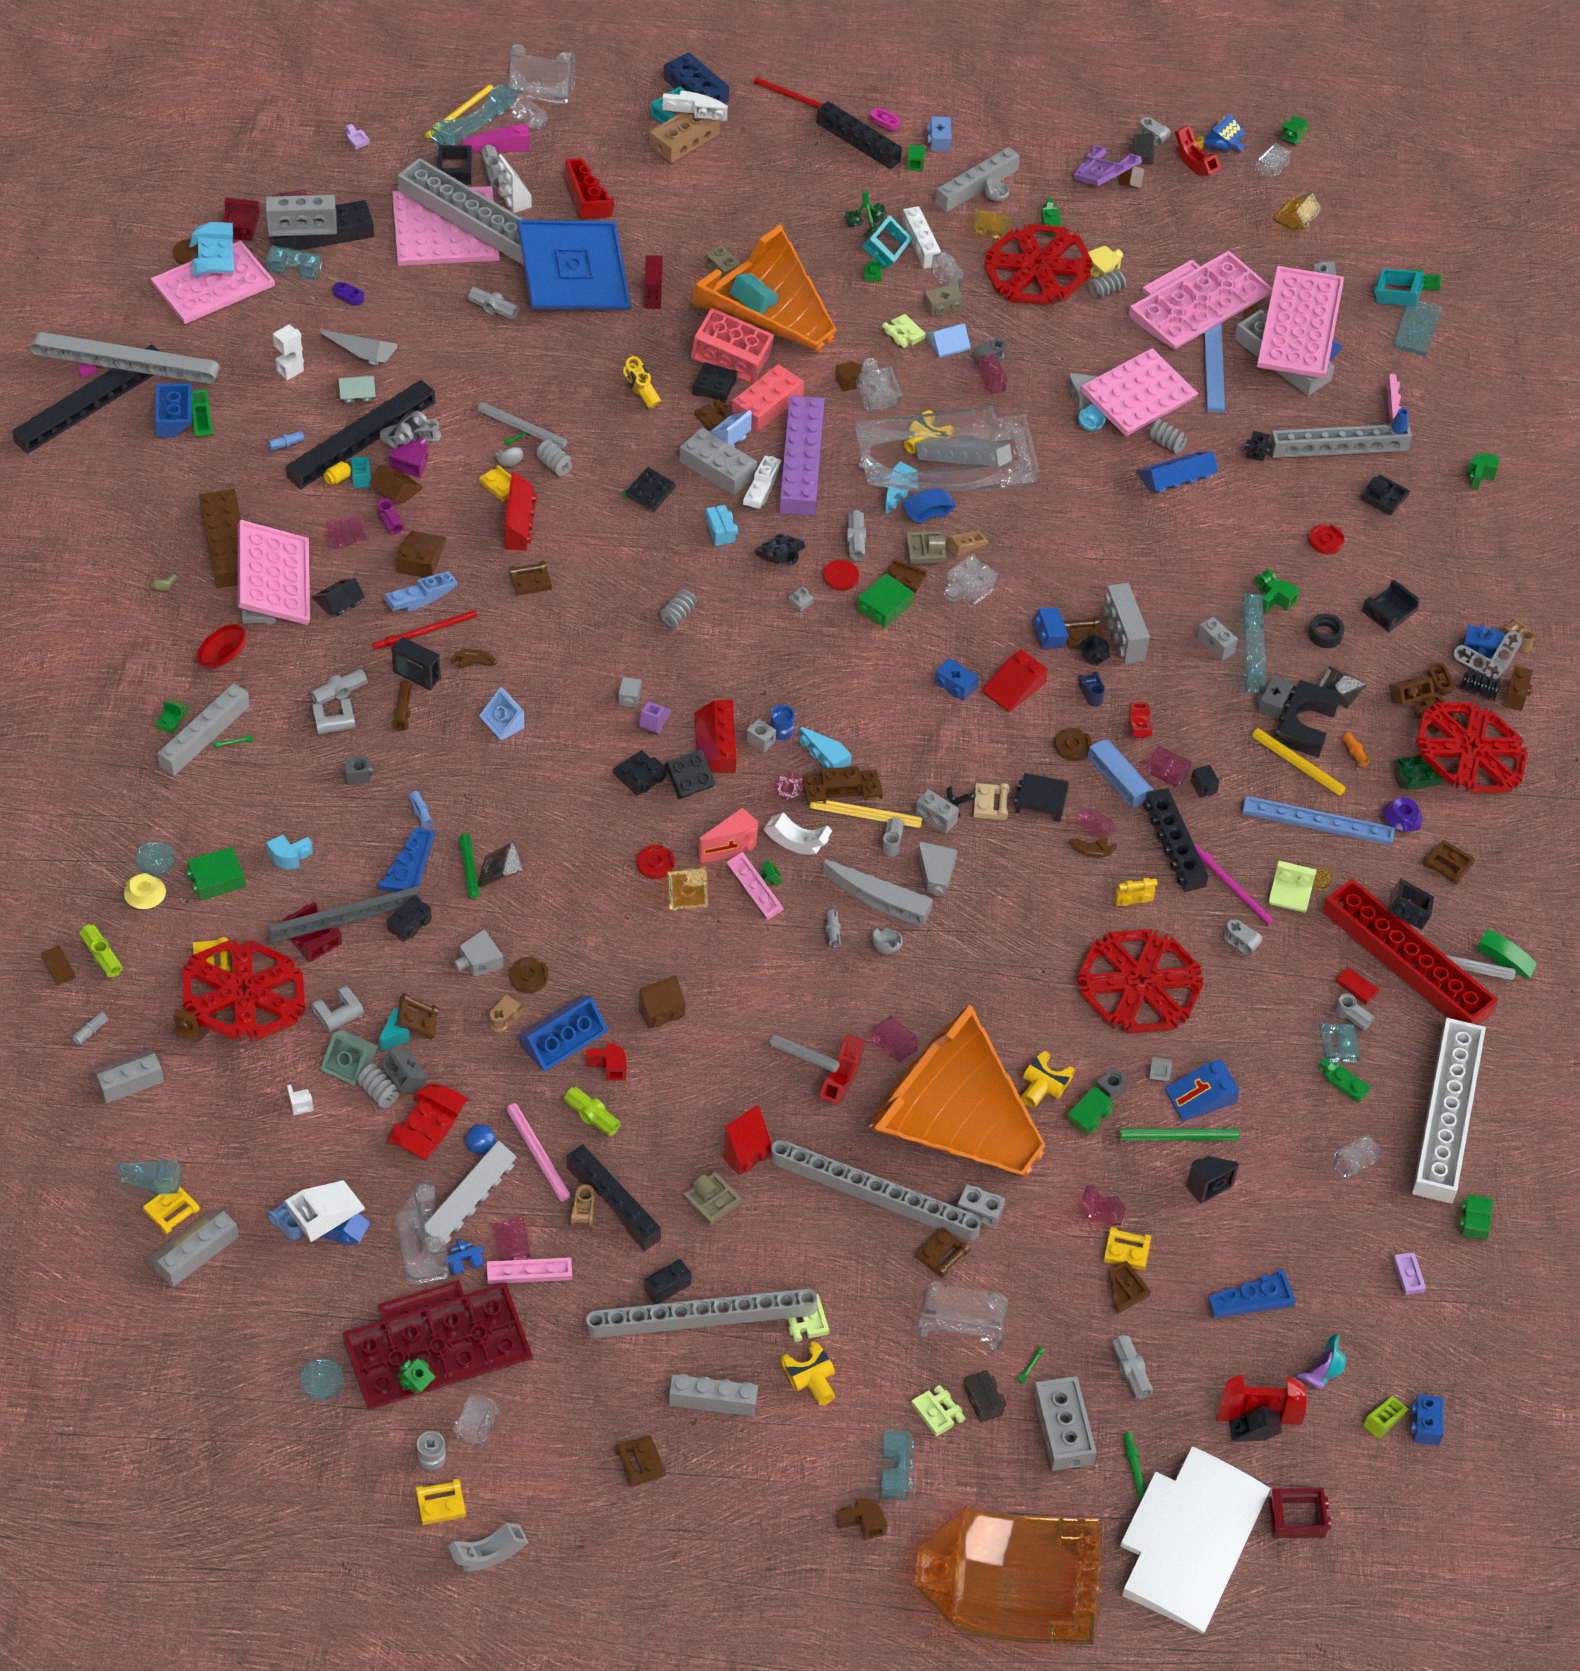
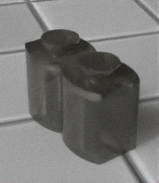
[1130,134,1154,164]

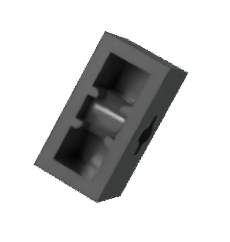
[1257,675,1294,720]
[381,1049,428,1093]

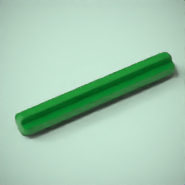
[459,833,480,899]

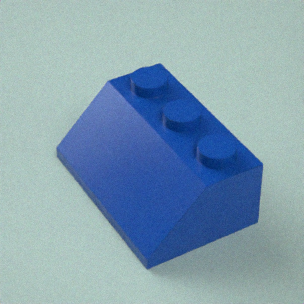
[155,383,192,437]

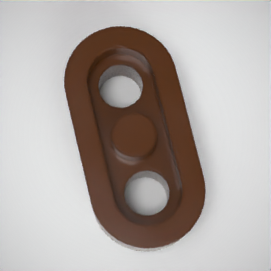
[1428,662,1454,695]

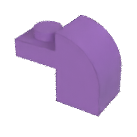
[640,702,671,734]

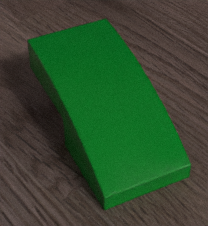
[1408,270,1441,291]

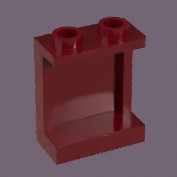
[222,198,260,241]
[282,902,342,963]

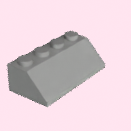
[146,1209,239,1287]

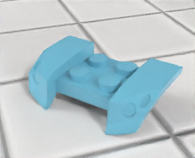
[189,222,234,277]

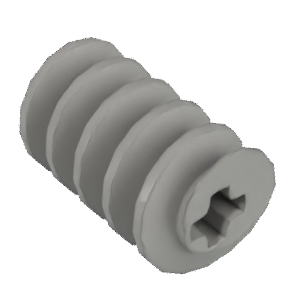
[1088,269,1126,298]
[1149,418,1188,454]
[536,439,573,477]
[660,589,697,629]
[358,1063,399,1108]

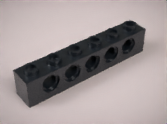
[816,101,902,170]
[1143,788,1208,892]

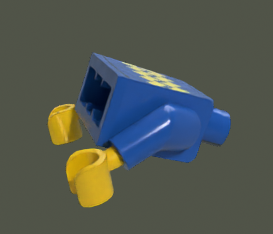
[1196,113,1246,154]

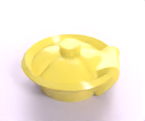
[124,873,166,909]

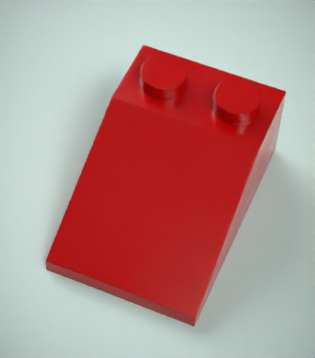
[982,649,1048,713]
[723,1105,771,1175]

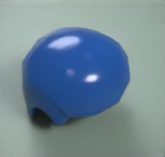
[465,1124,496,1155]

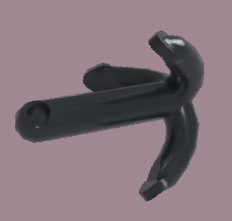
[946,786,976,817]

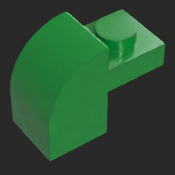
[1281,115,1309,145]
[1466,453,1500,490]
[1259,580,1300,614]

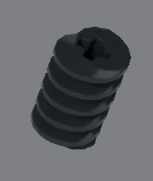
[1459,668,1501,701]

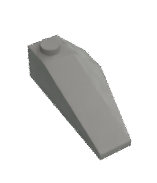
[321,330,398,365]

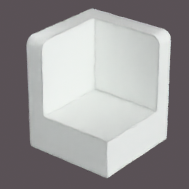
[287,1085,314,1116]

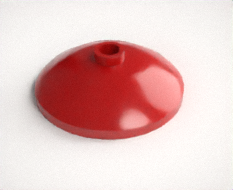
[197,624,246,668]

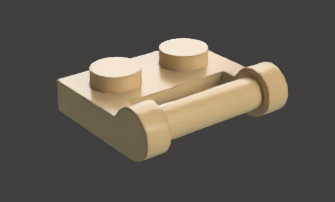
[973,783,1010,820]

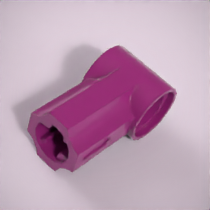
[377,498,404,535]

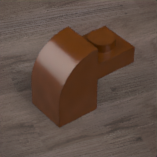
[836,1498,887,1540]

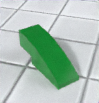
[192,389,213,437]
[1477,928,1537,979]

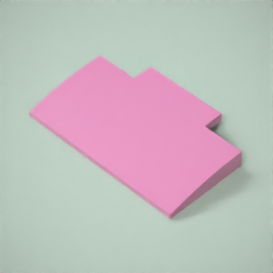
[1128,251,1273,349]

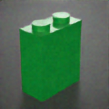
[857,574,914,628]
[186,846,246,901]

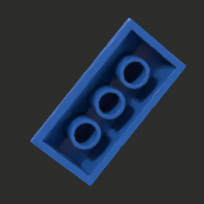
[1137,451,1218,493]
[517,995,609,1072]

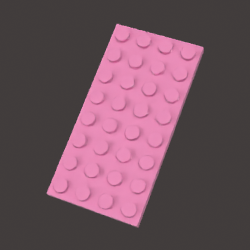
[1257,266,1344,379]

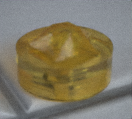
[1313,868,1332,889]

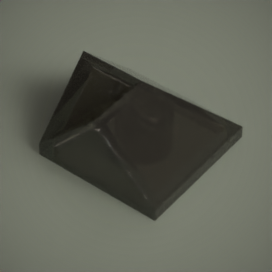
[1318,666,1367,709]
[478,843,524,888]

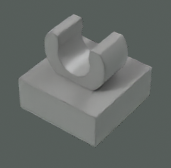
[788,587,814,612]
[1149,1057,1172,1081]

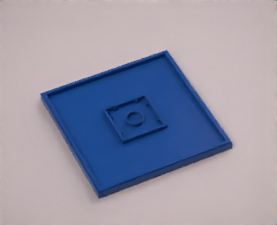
[516,220,631,310]

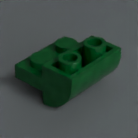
[1393,755,1443,790]

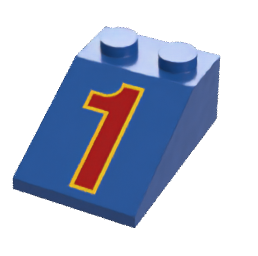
[1165,1059,1240,1122]

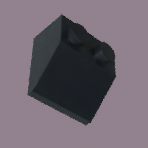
[312,578,365,616]
[1186,1156,1239,1204]

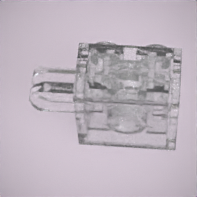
[856,358,903,413]
[944,554,998,607]

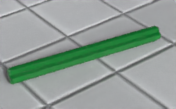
[1119,1128,1240,1140]

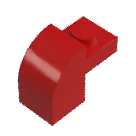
[1129,702,1152,739]
[586,1042,627,1081]

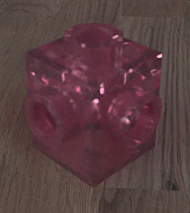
[775,772,804,800]

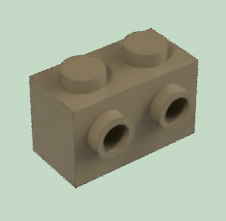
[705,245,741,280]

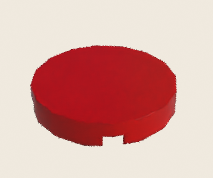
[1308,524,1344,554]
[823,560,859,591]
[636,845,675,879]

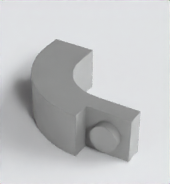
[448,1523,529,1572]

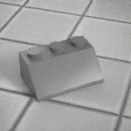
[92,1049,164,1103]

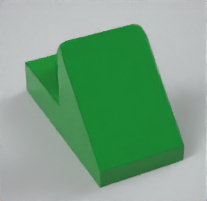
[156,699,190,734]

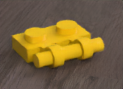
[1114,878,1157,906]

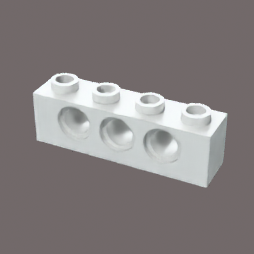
[902,206,941,269]

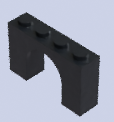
[1275,680,1342,758]

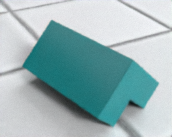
[729,274,779,315]

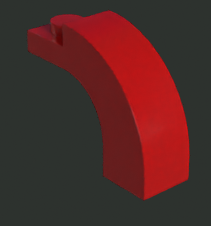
[1174,125,1221,176]
[819,1034,866,1105]

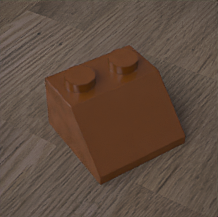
[369,465,423,504]
[639,975,686,1029]

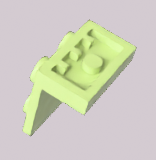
[1268,861,1316,913]

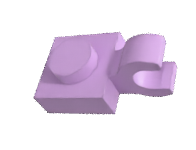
[345,124,370,150]

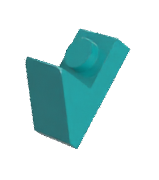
[379,1007,410,1051]

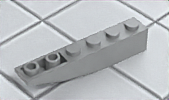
[823,859,933,927]

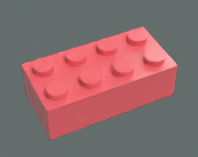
[732,364,804,432]

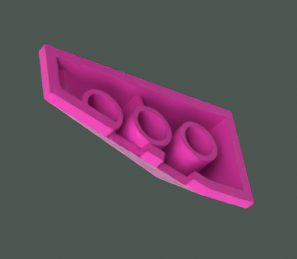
[463,125,529,152]

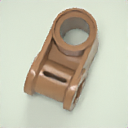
[1499,618,1535,652]
[490,995,524,1033]
[571,1185,595,1226]

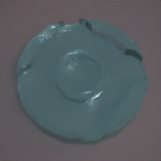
[135,841,175,876]
[301,1359,344,1400]

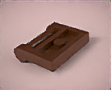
[509,561,552,596]
[1063,617,1105,650]
[1424,840,1475,885]
[396,993,439,1040]
[915,1227,971,1278]
[614,1435,666,1487]

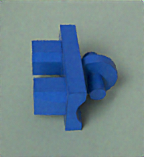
[444,1238,484,1275]

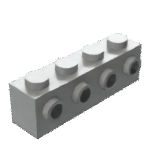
[669,1374,758,1417]

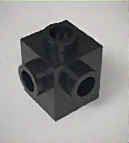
[1245,431,1271,461]
[1080,634,1110,666]

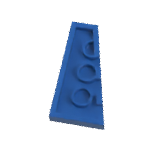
[1208,1269,1295,1318]

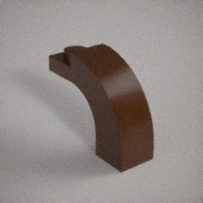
[173,1008,217,1042]

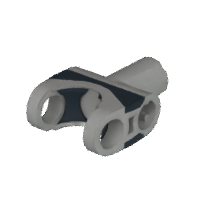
[380,411,428,448]

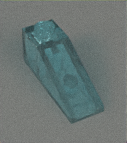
[116,1161,182,1194]

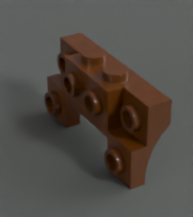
[801,766,883,805]

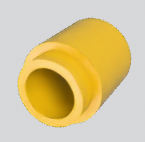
[324,461,351,486]

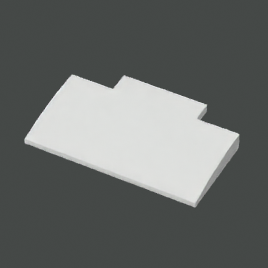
[1121,1446,1271,1634]

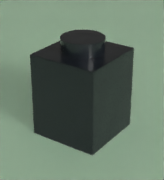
[1191,765,1220,798]

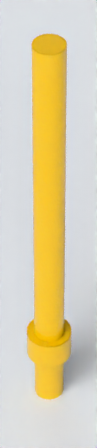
[425,84,493,139]

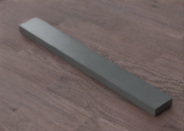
[268,886,420,943]

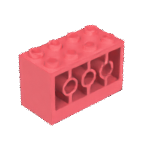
[691,308,774,384]

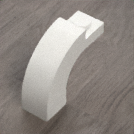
[763,812,832,855]

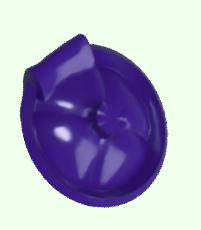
[1383,798,1423,833]

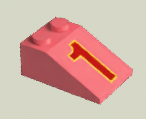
[699,808,758,863]

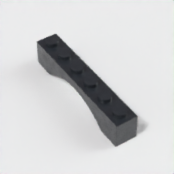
[567,1144,661,1252]

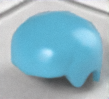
[1078,404,1106,432]

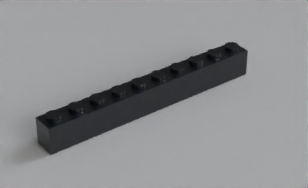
[12,344,161,454]
[286,380,435,490]

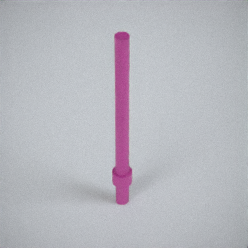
[1194,844,1274,925]

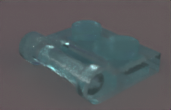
[1319,1023,1361,1062]

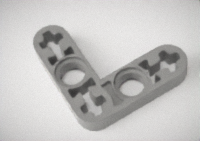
[1454,631,1522,680]

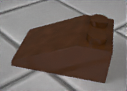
[396,531,446,578]

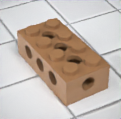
[649,112,720,163]

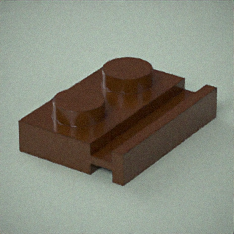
[885,559,927,593]

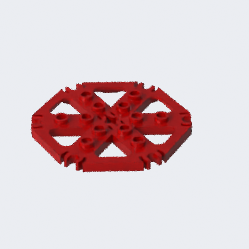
[984,224,1093,305]
[1415,702,1528,794]
[1077,929,1204,1034]
[182,939,305,1042]

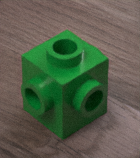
[396,1358,435,1394]

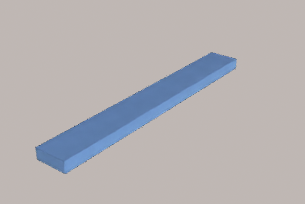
[1204,323,1225,413]
[1242,796,1395,846]

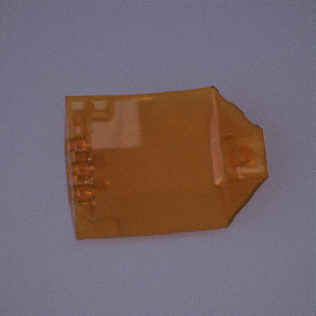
[915,1505,1102,1645]

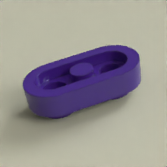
[333,282,364,306]

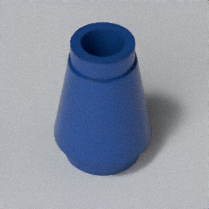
[1391,408,1409,434]

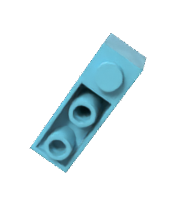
[885,461,918,514]
[799,727,851,769]

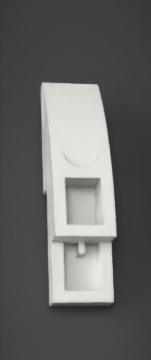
[663,91,728,121]
[743,456,782,509]

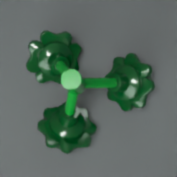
[845,190,887,238]

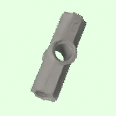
[481,144,499,189]
[468,287,519,320]
[847,510,866,561]
[310,669,368,704]
[1111,1335,1153,1399]

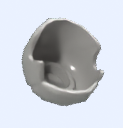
[985,178,1010,202]
[495,447,523,467]
[872,927,903,954]

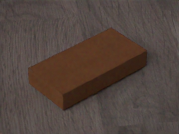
[41,945,75,986]

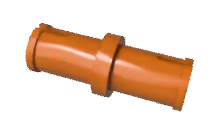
[1342,732,1370,767]

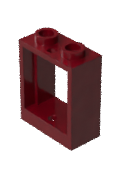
[644,255,663,309]
[1268,1488,1331,1538]

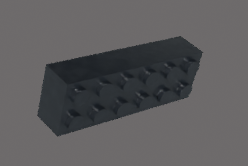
[266,200,374,255]

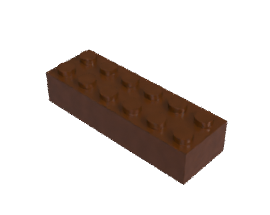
[199,489,241,588]

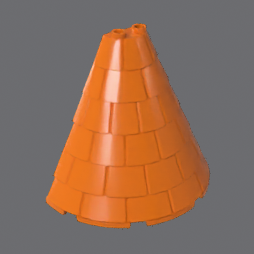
[690,224,837,352]
[869,1004,1046,1177]

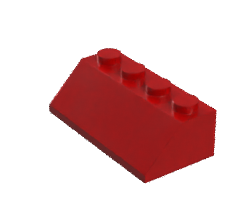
[505,472,537,551]
[695,700,737,773]

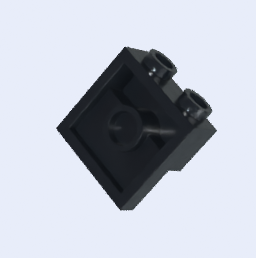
[613,750,666,796]

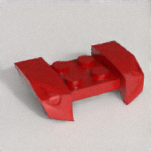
[387,1083,468,1161]
[1217,1374,1307,1425]

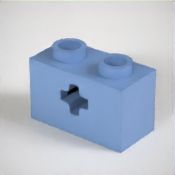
[927,116,952,151]

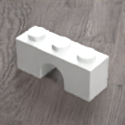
[273,324,304,380]

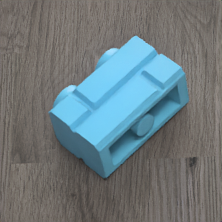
[705,505,738,546]

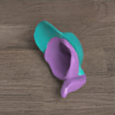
[1297,1334,1347,1389]

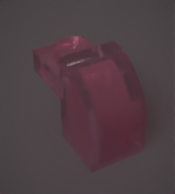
[1081,1185,1126,1226]

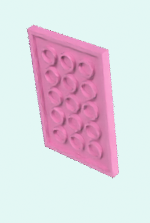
[151,241,275,324]
[1080,348,1199,436]
[238,520,310,625]

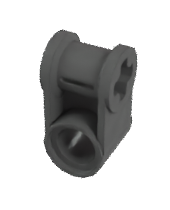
[972,338,1006,368]

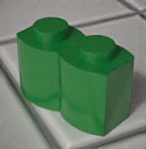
[1459,1194,1493,1240]

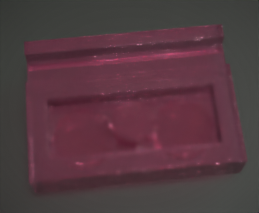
[494,1218,531,1261]

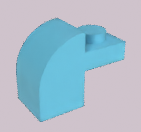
[266,835,313,869]

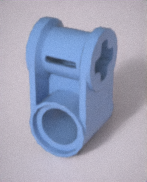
[267,1200,304,1240]

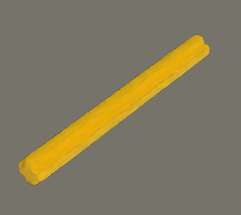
[1252,728,1346,796]
[810,800,922,828]

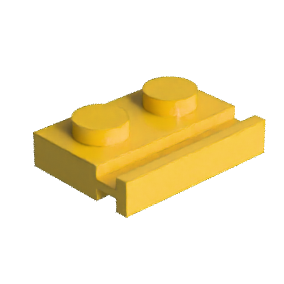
[479,465,511,502]

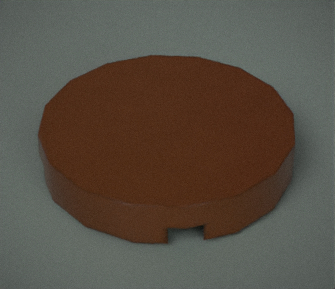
[173,239,198,265]
[1054,728,1092,761]
[509,957,548,993]

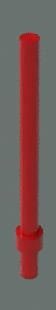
[754,77,825,108]
[372,610,477,650]

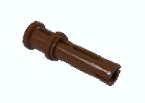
[392,680,412,731]

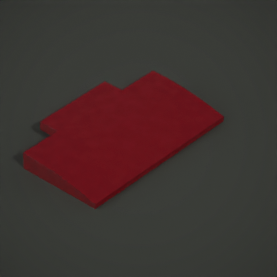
[343,1280,533,1410]

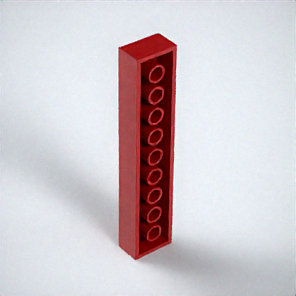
[1323,878,1498,1025]

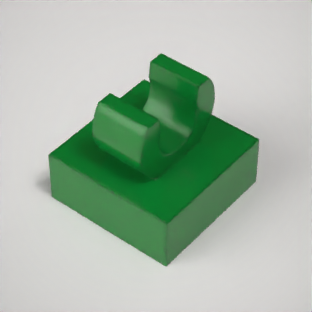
[864,261,882,282]
[758,860,783,885]

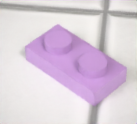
[1393,1252,1426,1295]

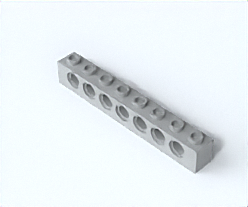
[1269,424,1412,458]

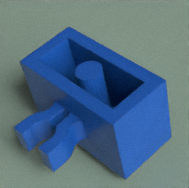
[1462,624,1504,659]

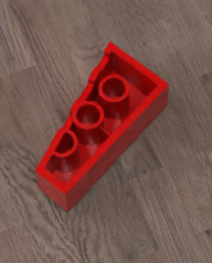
[563,158,615,219]

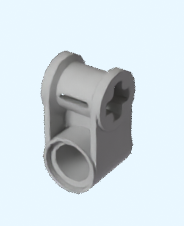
[1138,117,1171,146]
[412,419,441,442]
[1223,919,1263,956]

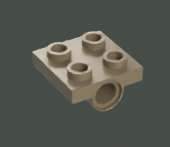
[906,531,946,564]
[684,1172,742,1226]

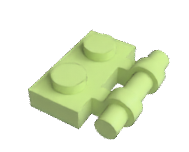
[882,314,926,348]
[783,1294,829,1342]
[911,1385,966,1437]

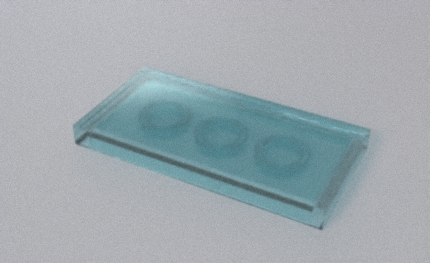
[1393,301,1442,356]

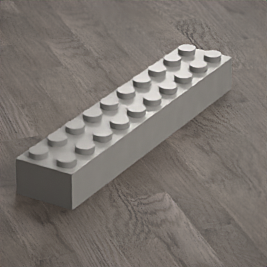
[398,158,524,265]

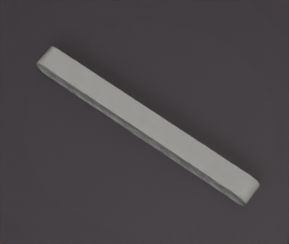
[30,332,220,384]
[771,1140,981,1241]
[586,1289,817,1338]

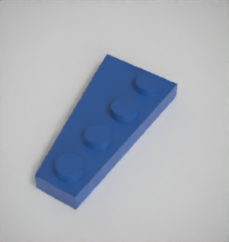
[378,827,435,892]

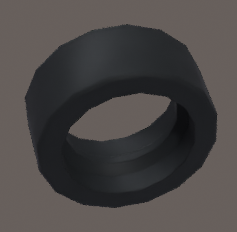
[1308,613,1345,648]

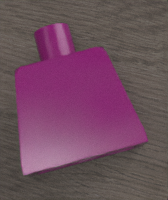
[389,437,429,478]

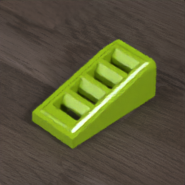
[1364,1396,1409,1439]

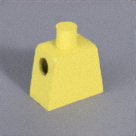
[1088,246,1123,278]

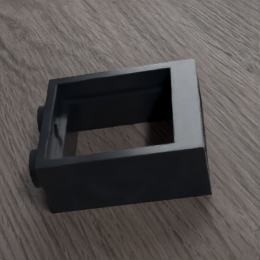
[438,145,472,185]
[391,637,441,691]
[1388,878,1434,930]

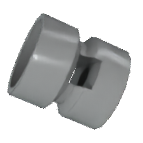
[417,1431,446,1470]

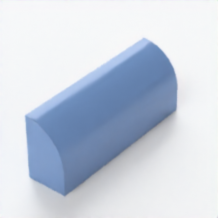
[1088,740,1154,809]

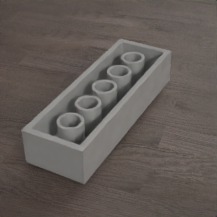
[1234,310,1335,396]

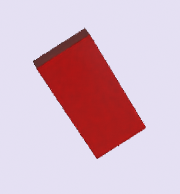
[1335,967,1379,1005]

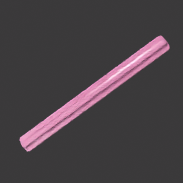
[507,1103,570,1202]

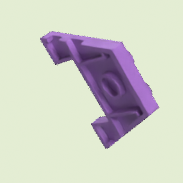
[1074,145,1142,186]

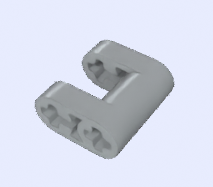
[312,698,356,735]
[310,985,364,1033]

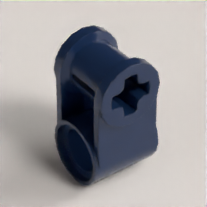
[1078,671,1105,707]

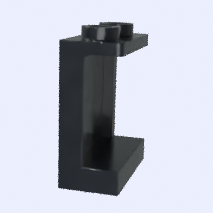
[1362,580,1420,633]
[1014,773,1069,822]

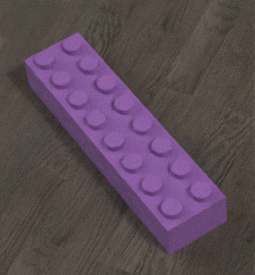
[780,396,825,516]

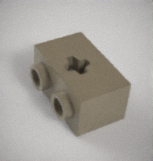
[923,284,964,317]

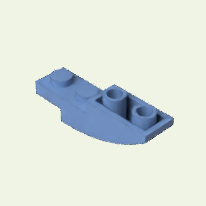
[384,571,458,612]

